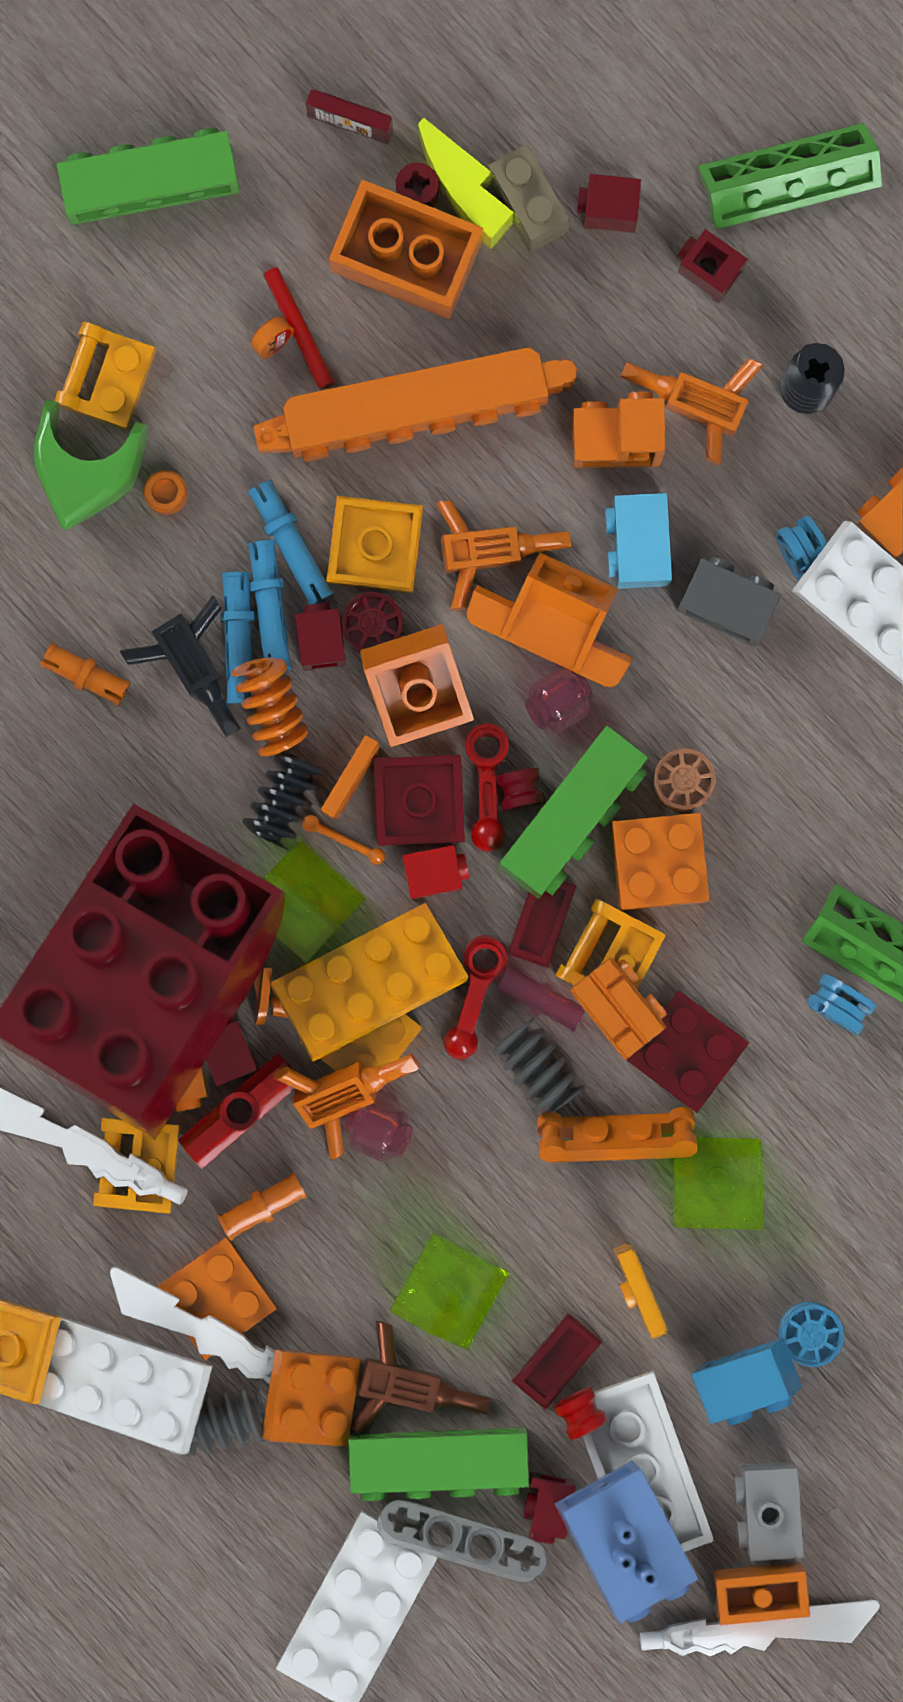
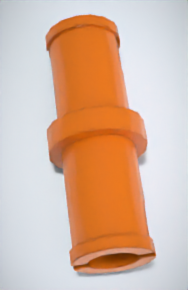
[40,642,131,706]
[217,1172,307,1241]

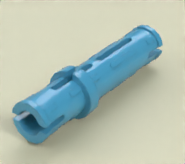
[247,479,334,605]
[248,540,292,671]
[220,572,255,704]

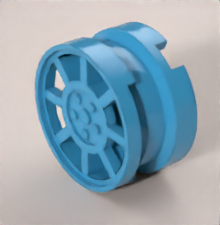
[775,515,827,581]
[806,973,877,1036]
[778,1301,844,1367]

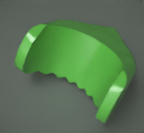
[33,399,148,530]

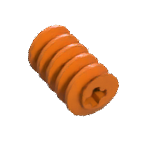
[231,657,308,757]

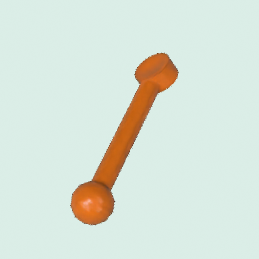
[302,815,385,865]

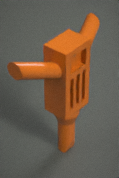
[620,359,763,466]
[435,500,572,611]
[273,1053,420,1160]

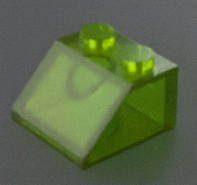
[263,841,366,963]
[670,1137,764,1230]
[390,1229,510,1350]

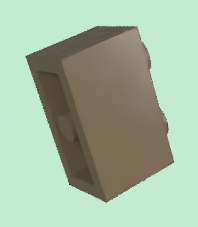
[489,144,569,253]

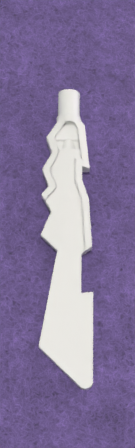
[0,1088,188,1205]
[110,1267,275,1385]
[639,1600,880,1656]

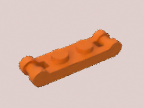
[537,1107,698,1163]

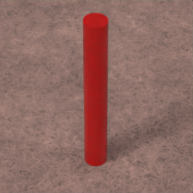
[263,267,335,390]

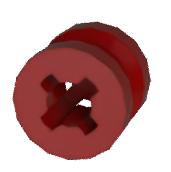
[553,1387,608,1440]

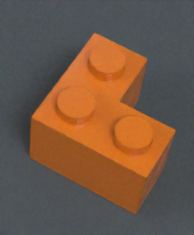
[572,391,665,468]

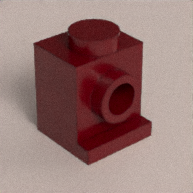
[676,229,748,304]
[523,1471,576,1544]

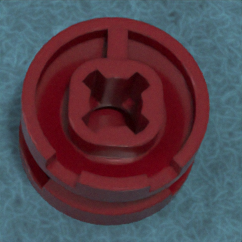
[342,592,403,654]

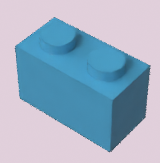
[691,1337,803,1425]

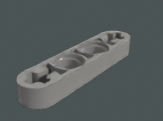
[377,1500,547,1582]

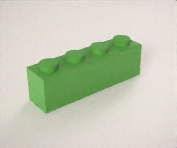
[57,128,240,225]
[497,725,648,900]
[349,1427,529,1501]

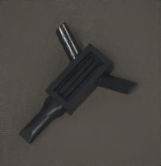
[119,595,241,738]

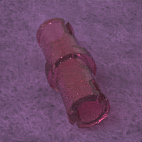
[497,966,586,1032]

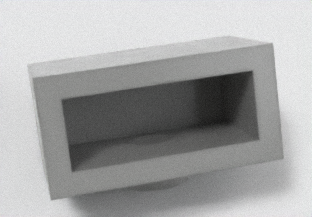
[733,1461,804,1561]

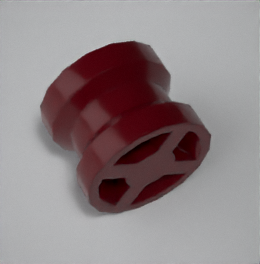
[396,163,439,207]
[496,768,545,811]

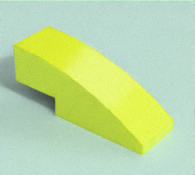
[418,117,514,249]

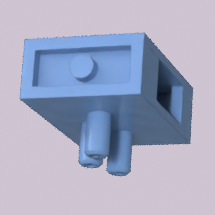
[555,1461,698,1624]

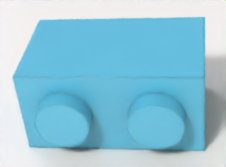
[605,493,672,589]

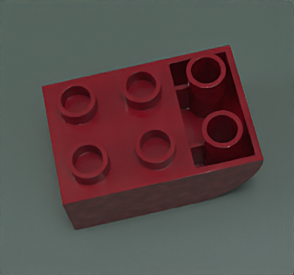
[0,803,285,1140]

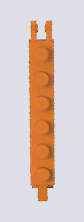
[254,347,578,462]

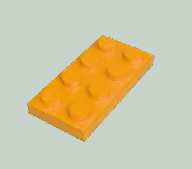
[271,903,468,1062]

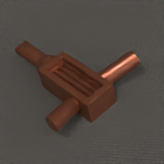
[351,1320,491,1433]

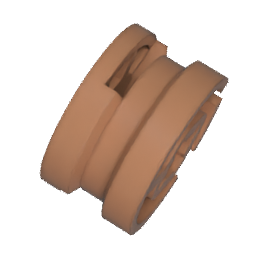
[652,748,716,812]

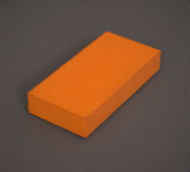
[320,735,380,821]

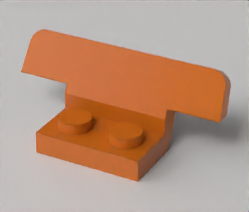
[467,552,633,687]

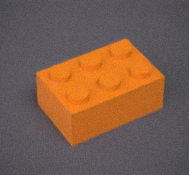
[329,179,483,320]

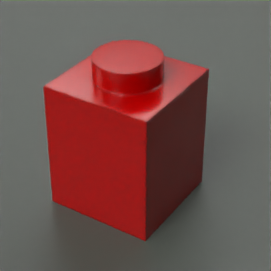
[402,845,470,900]

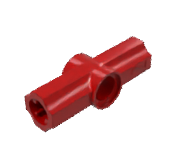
[178,1053,295,1169]

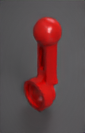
[465,723,509,852]
[443,935,507,1060]

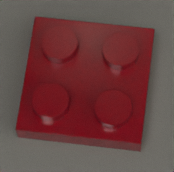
[374,755,465,847]
[626,990,749,1113]

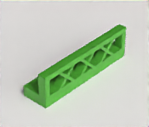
[698,123,882,230]
[801,884,903,1003]

